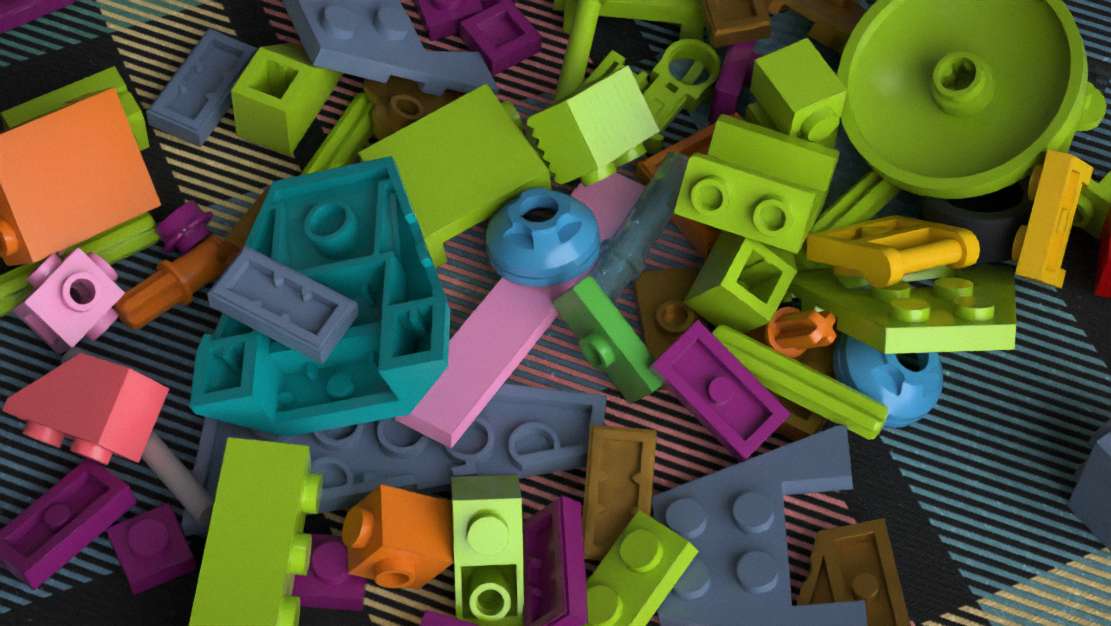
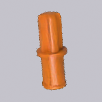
[114,235,223,330]
[744,306,837,358]

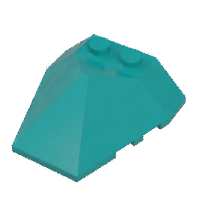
[190,156,450,437]

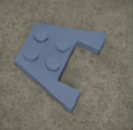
[282,0,499,97]
[652,425,867,626]

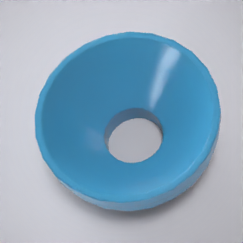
[486,187,601,287]
[833,332,943,428]

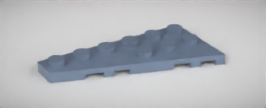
[182,384,607,536]

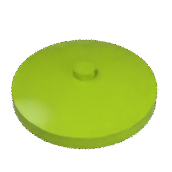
[837,0,1088,199]

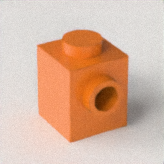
[342,484,454,590]

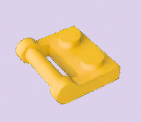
[1012,149,1093,289]
[807,215,980,288]

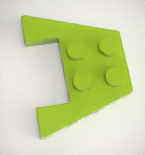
[782,266,1016,354]

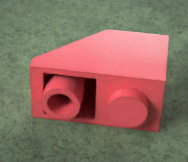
[2,353,169,465]

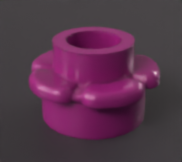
[155,200,214,255]

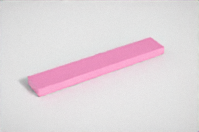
[395,172,649,449]

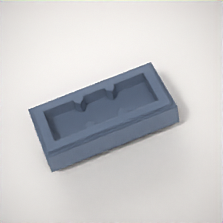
[146,28,258,147]
[207,245,359,364]

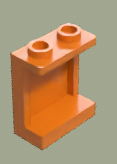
[0,87,161,266]

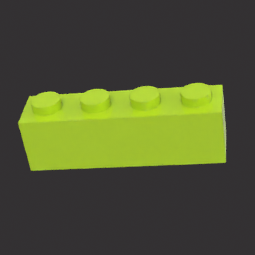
[189,437,323,626]

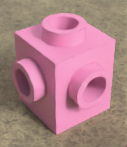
[12,248,125,355]

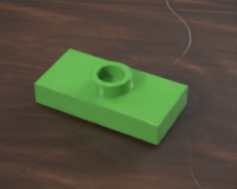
[552,276,663,404]

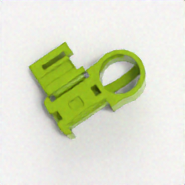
[582,39,720,154]

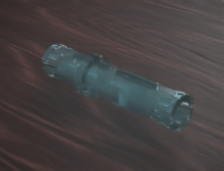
[588,152,689,304]

